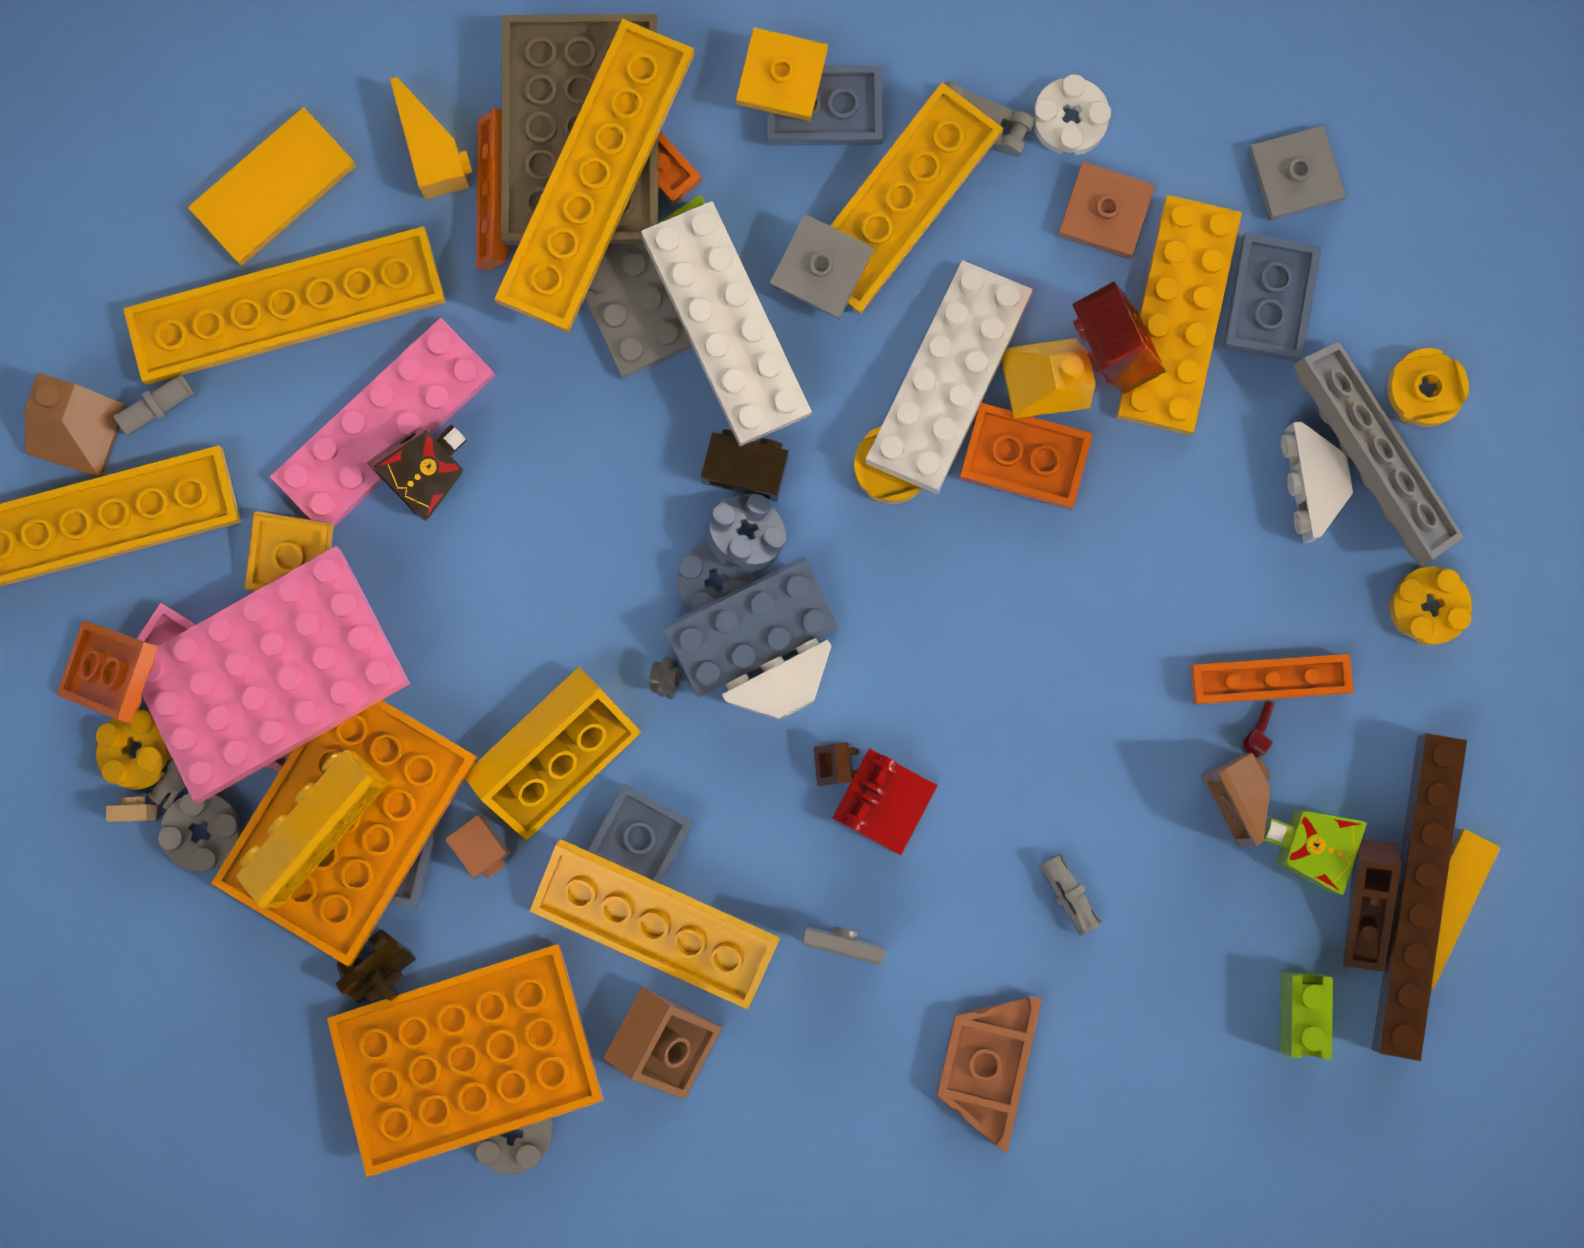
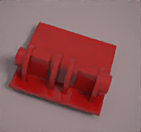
[832,748,938,855]

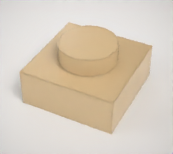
[106,797,159,822]

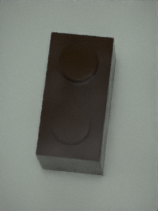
[701,429,789,502]

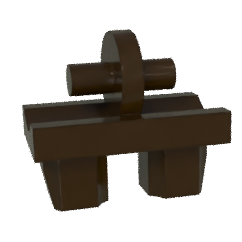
[335,930,416,1004]

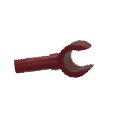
[1243,701,1275,758]

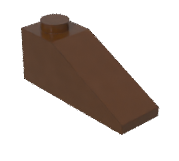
[1343,839,1402,972]

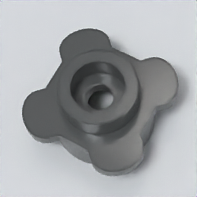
[649,658,682,699]

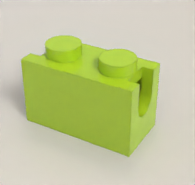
[1279,972,1333,1059]

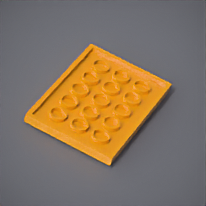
[211,700,478,967]
[327,944,604,1177]

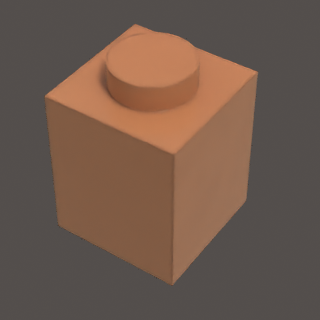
[446,815,511,879]

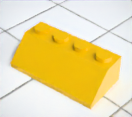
[465,666,642,841]
[236,750,390,910]

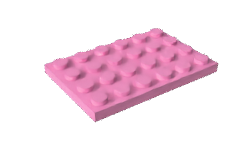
[141,546,410,804]

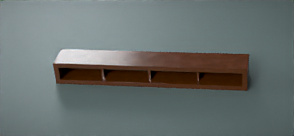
[1372,733,1467,1061]

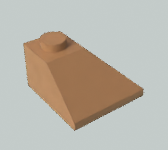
[24,372,127,477]
[1201,753,1271,846]

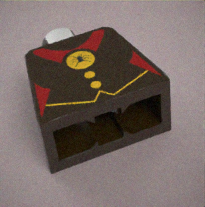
[367,424,467,521]

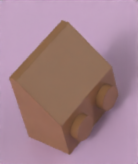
[603,987,723,1099]

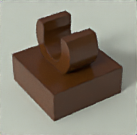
[814,742,859,786]

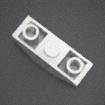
[1281,422,1353,544]
[722,638,831,720]

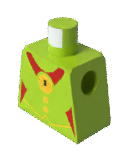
[1264,811,1367,895]

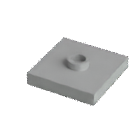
[1248,126,1346,221]
[770,214,874,319]
[802,925,886,965]

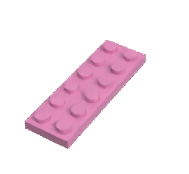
[270,317,496,527]

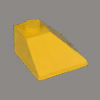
[1001,338,1096,419]

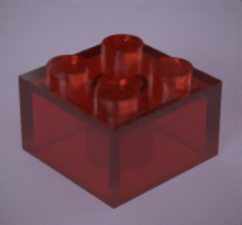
[1072,281,1166,394]

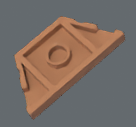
[936,996,1042,1152]

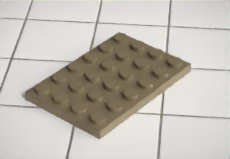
[501,14,659,245]

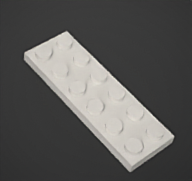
[641,201,812,447]
[866,260,1033,495]

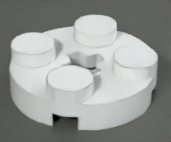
[1033,74,1111,155]

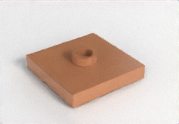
[1058,161,1155,259]

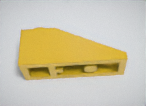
[390,77,473,199]

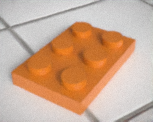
[959,403,1093,510]
[56,620,158,723]

